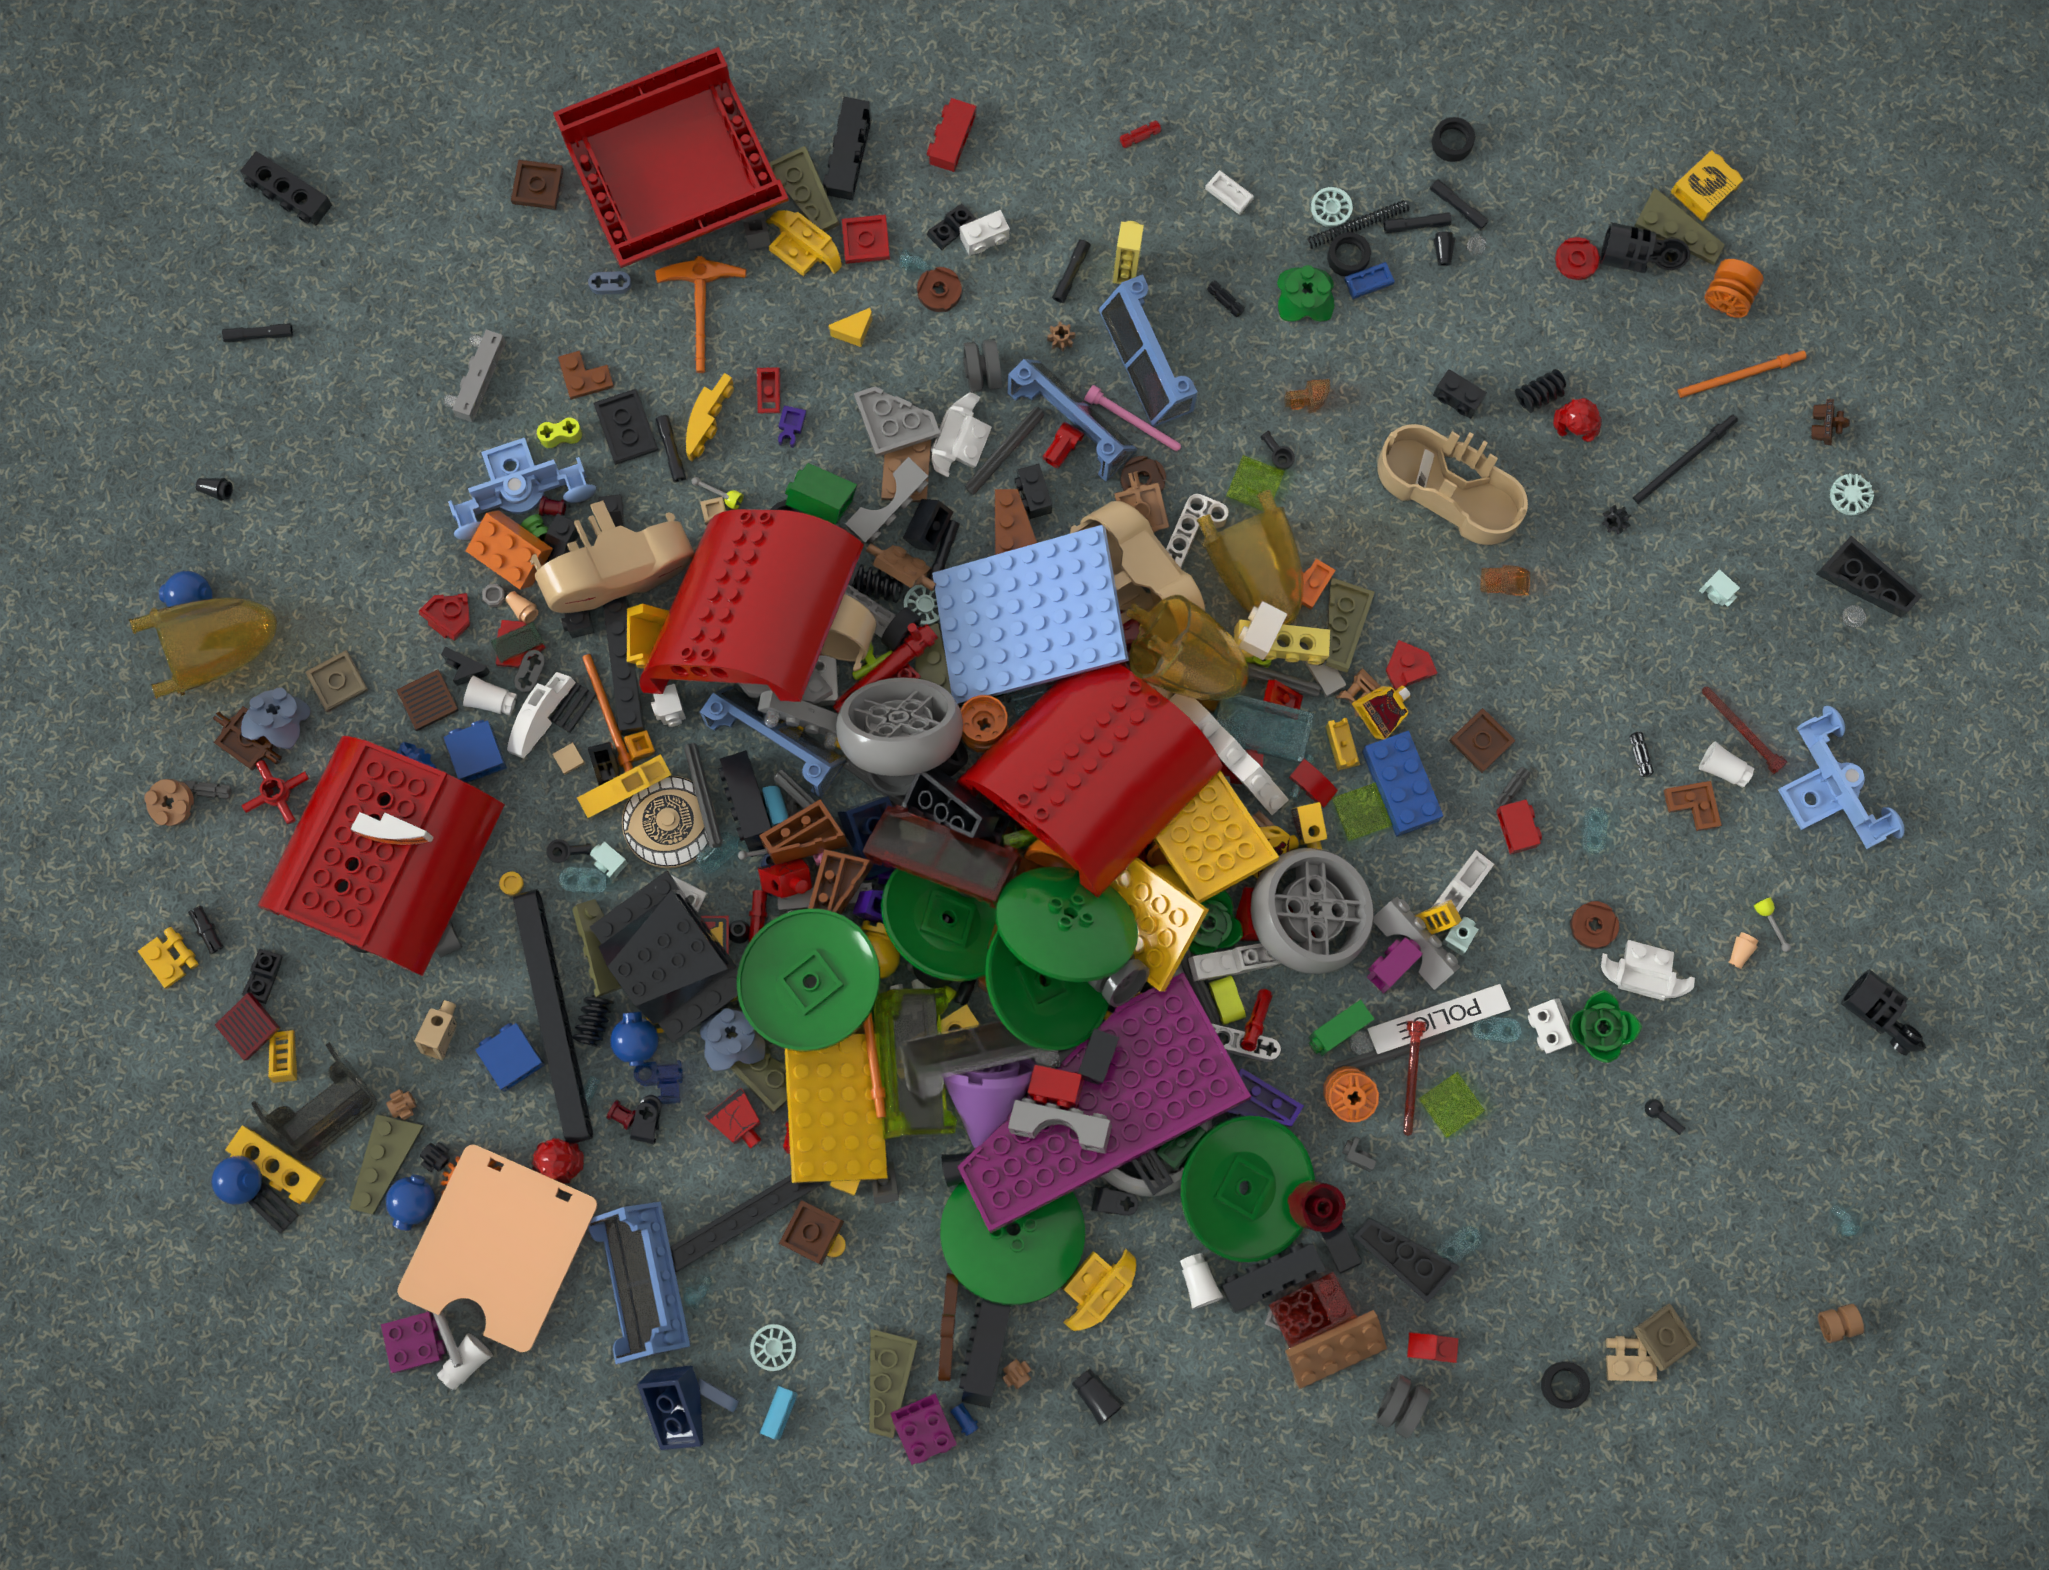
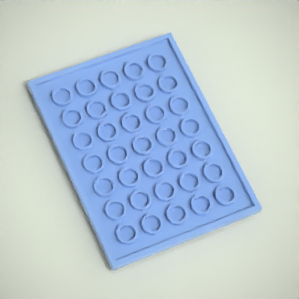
[932,525,1129,706]

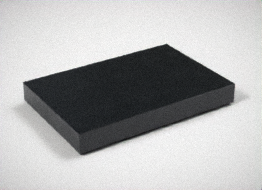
[593,389,658,465]

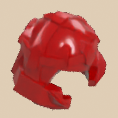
[1553,398,1602,442]
[532,1138,584,1184]

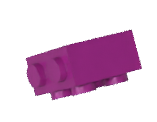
[1367,937,1423,994]
[381,1312,446,1373]
[890,1393,957,1465]

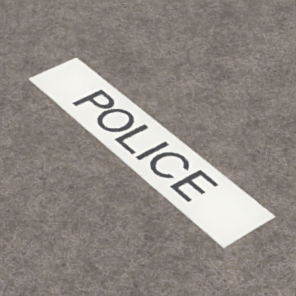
[1367,984,1511,1054]

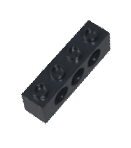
[240,151,332,226]

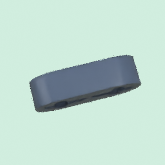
[588,271,632,295]
[698,1378,740,1412]

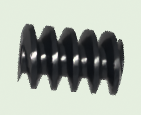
[1515,369,1566,413]
[854,564,904,603]
[572,995,614,1048]

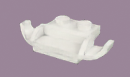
[930,392,992,477]
[1601,940,1695,1001]

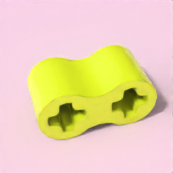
[537,418,582,448]
[1208,975,1246,1025]

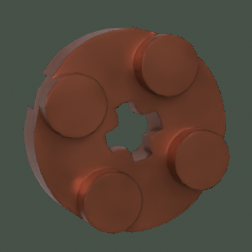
[917,267,962,312]
[1570,901,1619,949]

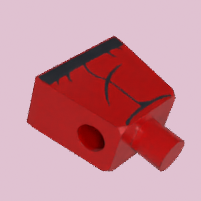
[758,858,812,898]
[705,1088,762,1149]

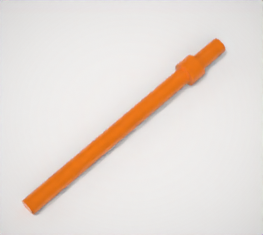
[1677,350,1807,398]
[582,654,634,772]
[863,1013,886,1119]

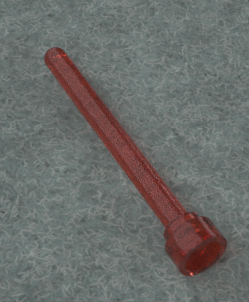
[1702,687,1788,774]
[1403,1020,1426,1136]

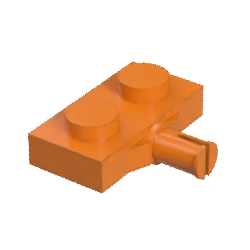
[1288,559,1336,610]

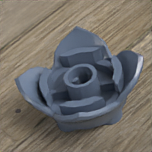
[241,688,310,749]
[700,1008,765,1071]

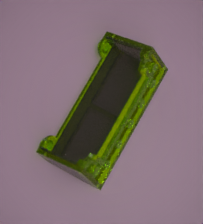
[874,989,957,1140]

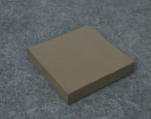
[305,650,368,712]
[1633,1303,1697,1371]

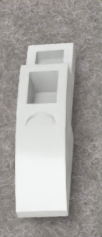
[507,672,576,759]
[1188,943,1281,981]

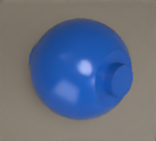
[159,571,213,617]
[610,1012,659,1066]
[211,1156,262,1205]
[386,1174,435,1231]

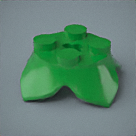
[1277,265,1334,322]
[1189,890,1243,955]
[1569,990,1642,1063]

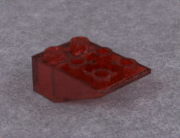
[1269,1272,1358,1348]

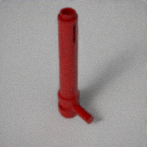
[832,623,938,714]

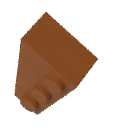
[995,489,1037,555]
[759,799,848,865]
[808,849,873,915]

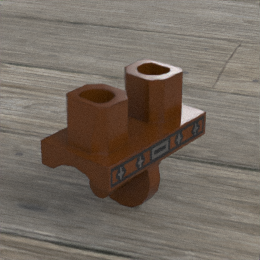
[1811,399,1850,446]

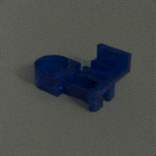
[634,1060,683,1104]

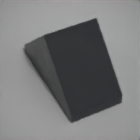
[588,742,621,786]

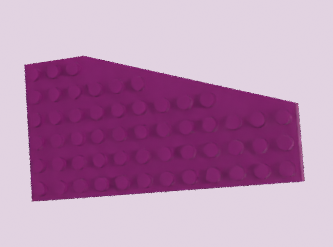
[958,972,1251,1233]

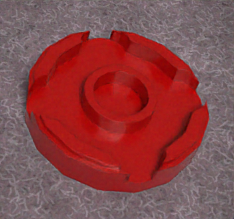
[1555,237,1600,280]

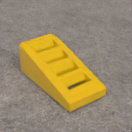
[1414,900,1462,934]
[268,1030,297,1083]

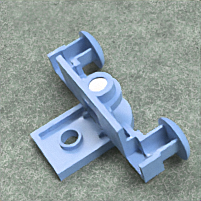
[448,437,596,540]
[1778,706,1905,849]

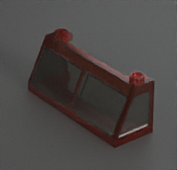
[863,805,1022,909]

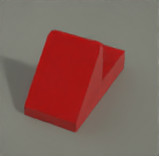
[1263,679,1303,717]
[1407,1333,1459,1363]

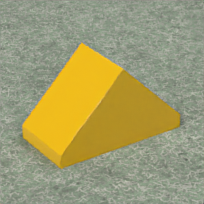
[829,308,872,347]

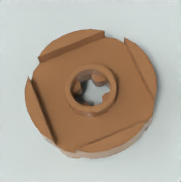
[144,779,194,826]

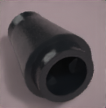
[1433,231,1455,266]
[196,478,233,501]

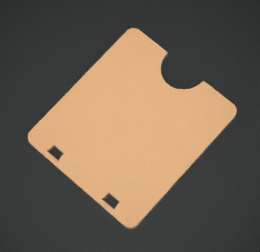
[398,1145,597,1352]

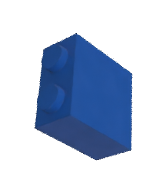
[444,720,507,783]
[475,1023,545,1092]

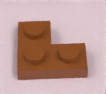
[558,350,614,399]
[1664,781,1722,831]

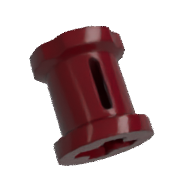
[539,495,567,516]
[606,1100,636,1130]

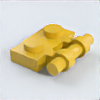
[138,927,199,989]

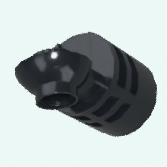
[1600,222,1690,273]
[1841,969,1926,1056]

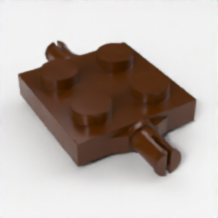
[213,706,282,771]

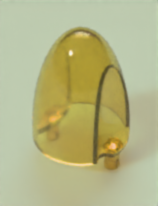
[1197,489,1304,625]
[1127,595,1249,701]
[129,598,277,699]

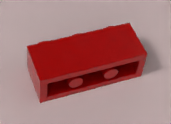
[927,98,976,172]

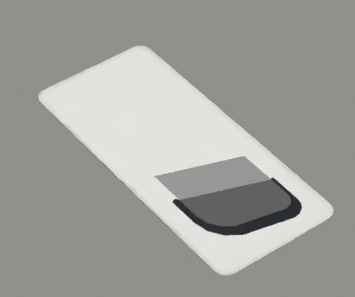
[1416,449,1434,488]

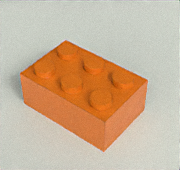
[466,510,553,590]

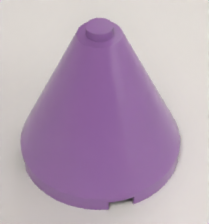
[940,1049,1036,1148]

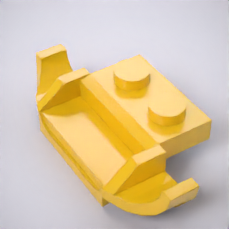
[766,210,842,277]
[1062,1249,1136,1331]

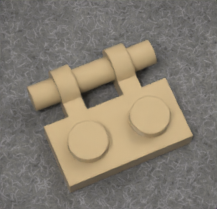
[1606,1336,1657,1381]

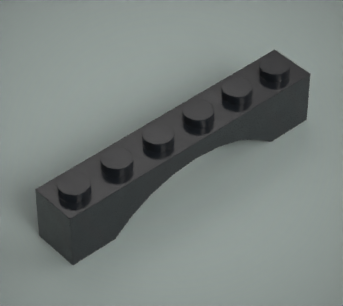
[603,596,645,736]

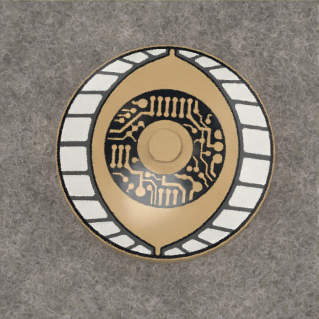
[622,776,716,869]

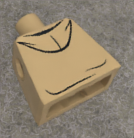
[415,1000,457,1061]

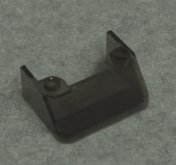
[251,1042,377,1161]

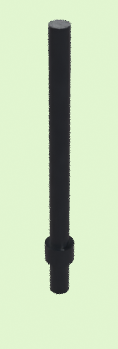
[1633,414,1738,504]

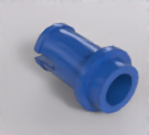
[950,1403,979,1436]

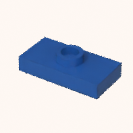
[1344,262,1395,299]

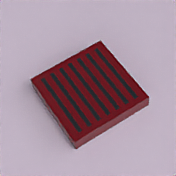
[215,993,280,1061]

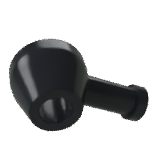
[1260,431,1295,470]
[546,839,591,863]
[729,920,750,944]

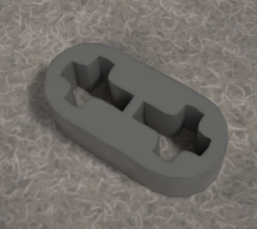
[514,650,545,692]

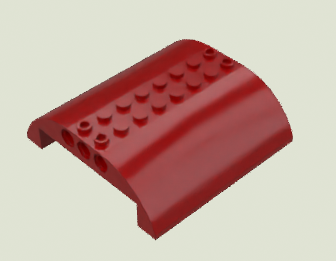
[553,47,789,268]
[640,509,864,702]
[956,663,1222,898]

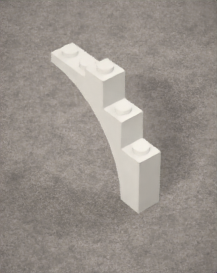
[1169,687,1289,815]

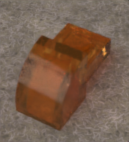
[1284,379,1330,414]
[1480,565,1531,595]

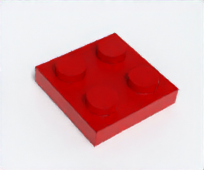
[842,214,890,264]

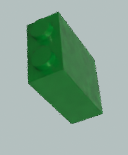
[785,463,857,525]
[1308,999,1374,1057]

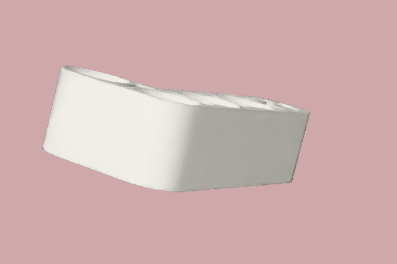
[1166,494,1228,568]
[1211,1023,1281,1062]

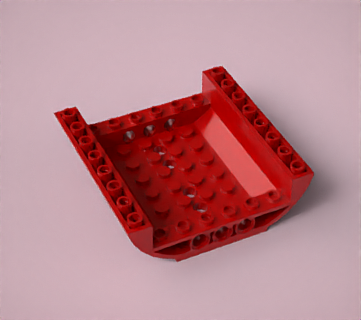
[257,736,505,976]

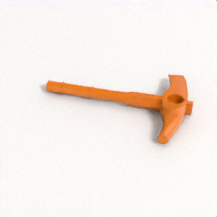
[655,256,747,373]

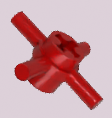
[242,760,309,824]

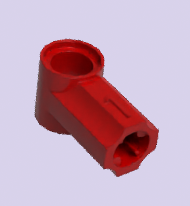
[1043,421,1084,469]

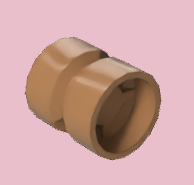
[1818,1303,1864,1343]

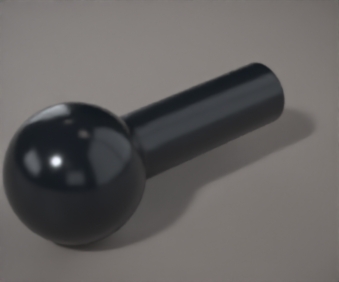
[1645,1099,1685,1135]

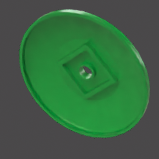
[881,848,1007,981]
[995,867,1138,982]
[737,909,880,1052]
[985,914,1109,1051]
[1181,1115,1315,1262]
[940,1182,1085,1305]

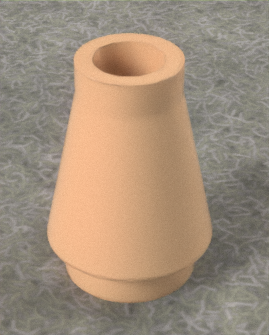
[505,591,539,624]
[1728,932,1759,969]

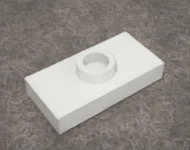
[1205,170,1254,215]

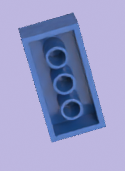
[1362,730,1443,837]

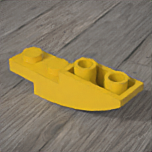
[686,373,734,462]
[577,754,671,818]

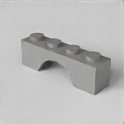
[845,457,929,543]
[1373,897,1460,990]
[1008,1098,1112,1154]

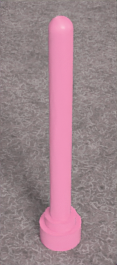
[1084,385,1181,451]

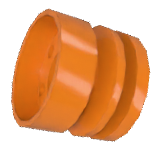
[1704,259,1764,318]
[961,695,1009,753]
[1323,1066,1379,1123]

